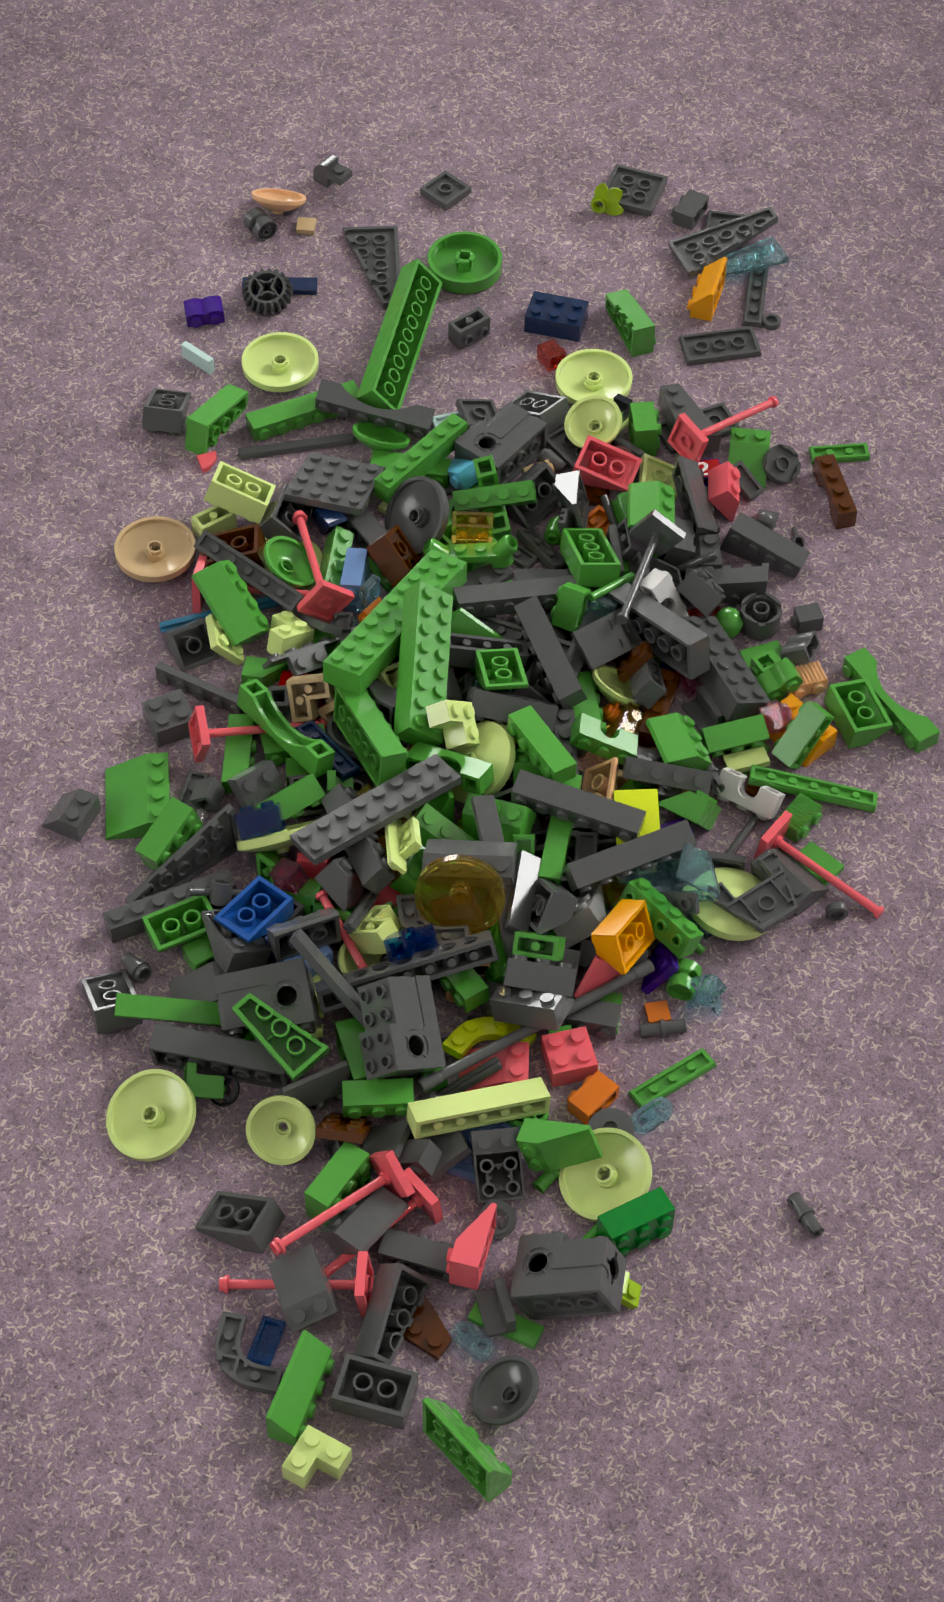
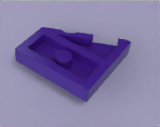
[641,943,679,994]

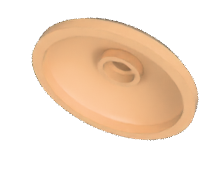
[251,188,306,214]

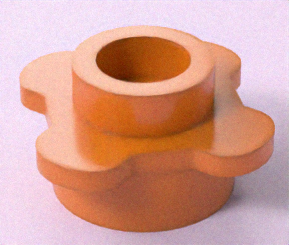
[602,702,621,723]

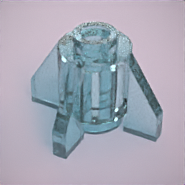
[687,974,727,1016]

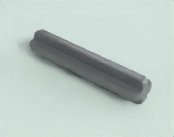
[439,1057,503,1096]

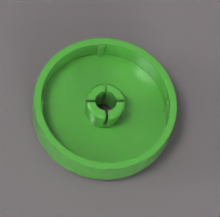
[428,231,502,294]

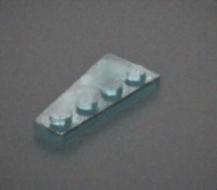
[724,236,789,277]

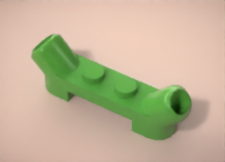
[423,534,518,568]

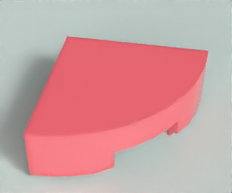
[197,451,217,473]

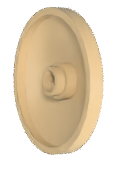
[114,516,196,582]

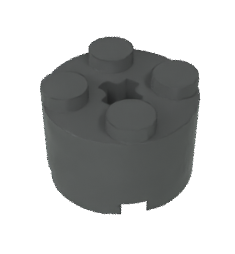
[739,593,782,641]

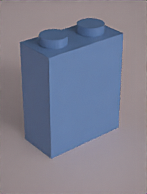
[340,548,371,613]

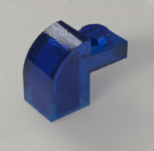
[383,923,439,962]

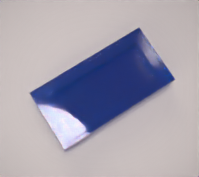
[247,1315,286,1367]

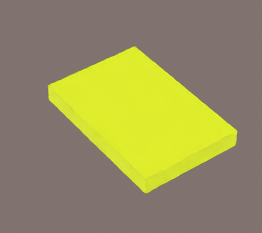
[613,789,660,845]

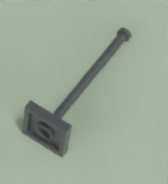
[616,509,686,624]

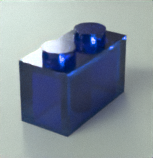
[235,800,286,841]

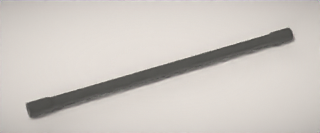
[417,960,655,1093]

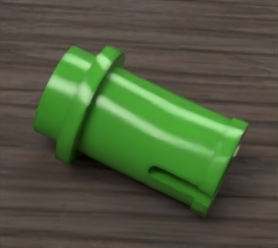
[532,1169,560,1194]

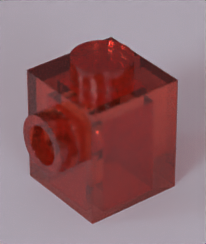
[537,339,566,372]

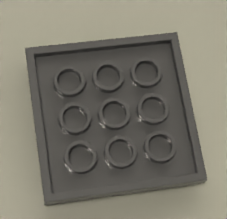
[284,452,385,516]

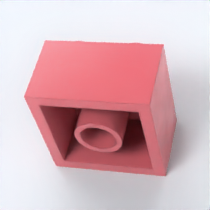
[541,1026,598,1087]

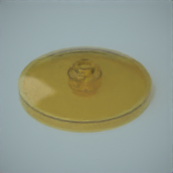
[414,855,506,935]

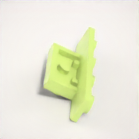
[385,816,422,875]

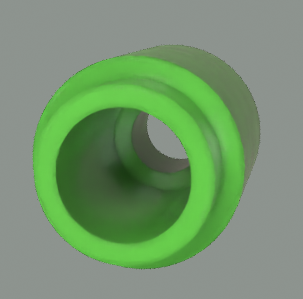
[544,516,561,545]

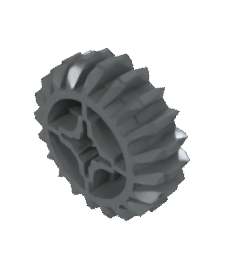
[242,267,293,317]

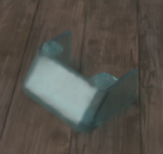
[613,843,720,902]

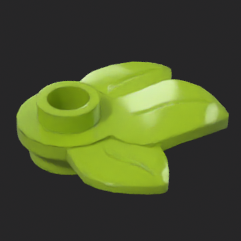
[591,183,624,216]

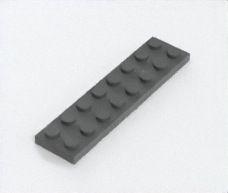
[290,754,462,866]

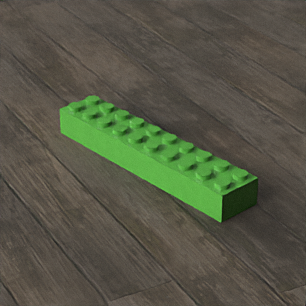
[356,258,443,409]
[323,549,467,696]

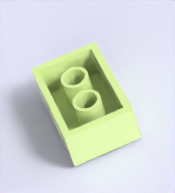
[204,461,276,524]

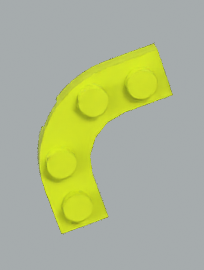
[442,1017,537,1059]

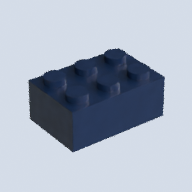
[524,291,589,342]

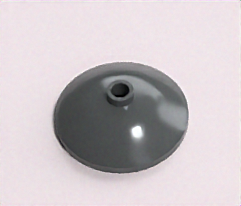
[471,1355,539,1426]

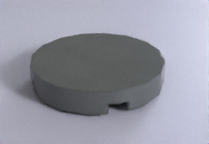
[762,444,801,484]

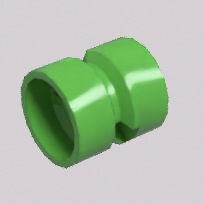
[666,958,702,1001]

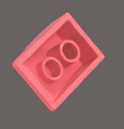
[572,435,643,492]
[459,1042,529,1092]
[446,1203,497,1290]

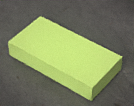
[723,746,770,773]

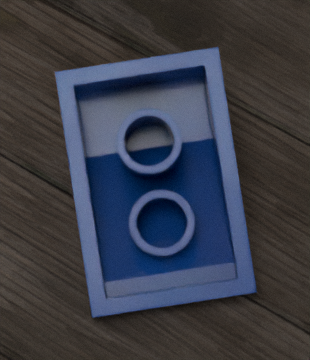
[214,875,294,943]

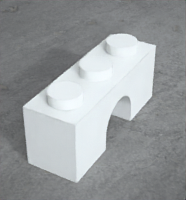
[640,568,689,617]
[716,767,786,821]

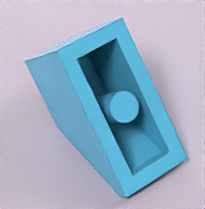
[447,458,478,490]

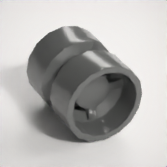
[243,207,277,242]

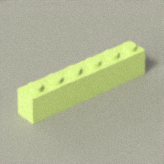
[406,1077,551,1139]

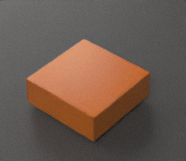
[644,1000,671,1023]

